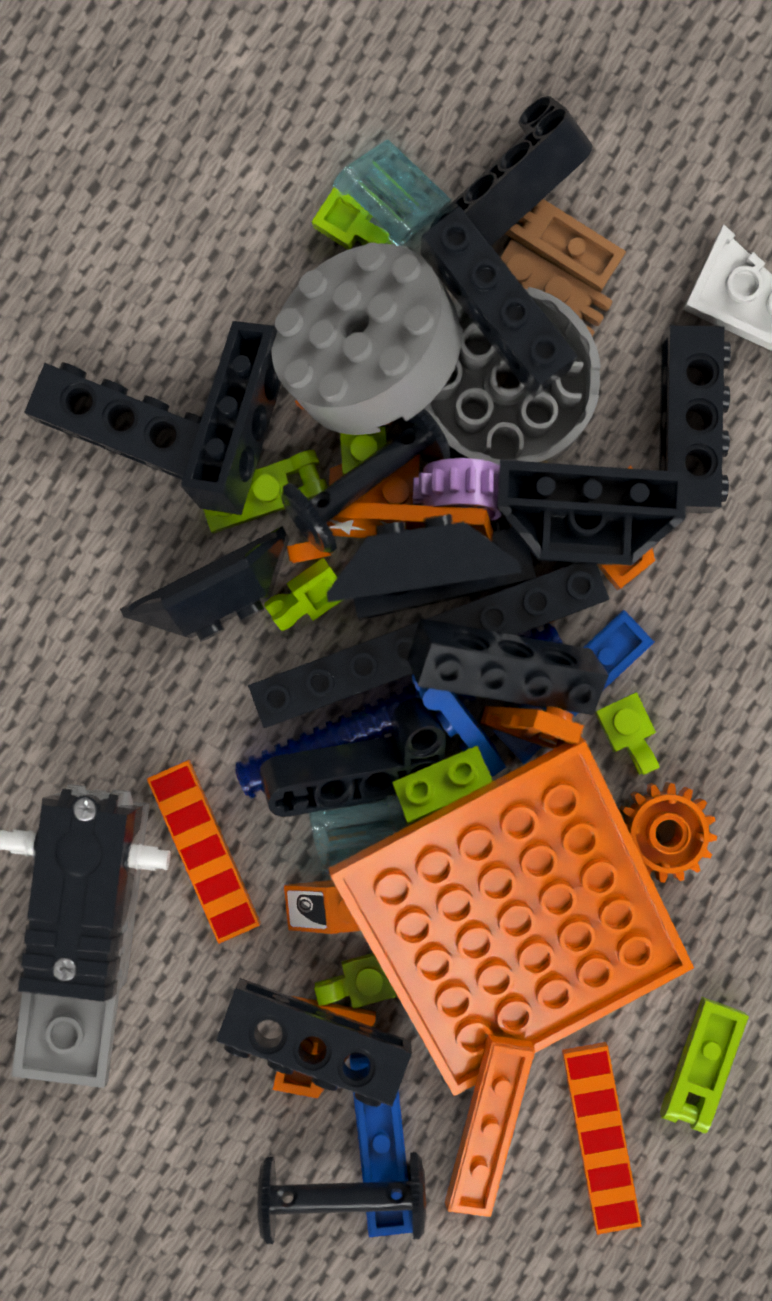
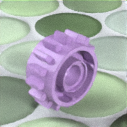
[413,458,501,521]

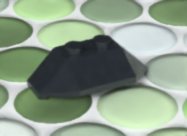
[497,460,688,566]
[327,514,521,602]
[120,526,290,642]

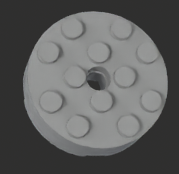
[271,243,462,435]
[424,287,601,465]

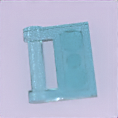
[333,139,451,246]
[309,794,406,875]

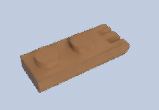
[505,199,626,293]
[500,240,613,337]

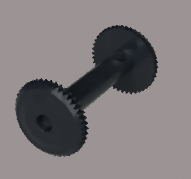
[281,409,451,553]
[257,1152,426,1244]

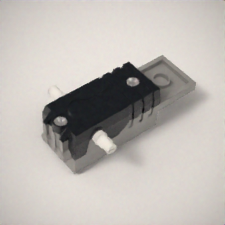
[0,784,170,1088]

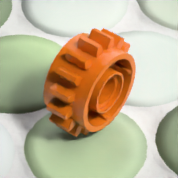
[619,782,717,883]

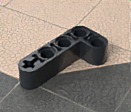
[430,96,593,246]
[259,698,446,817]

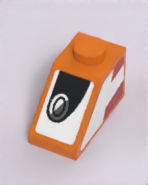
[284,880,361,934]

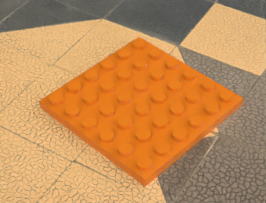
[328,737,694,1096]

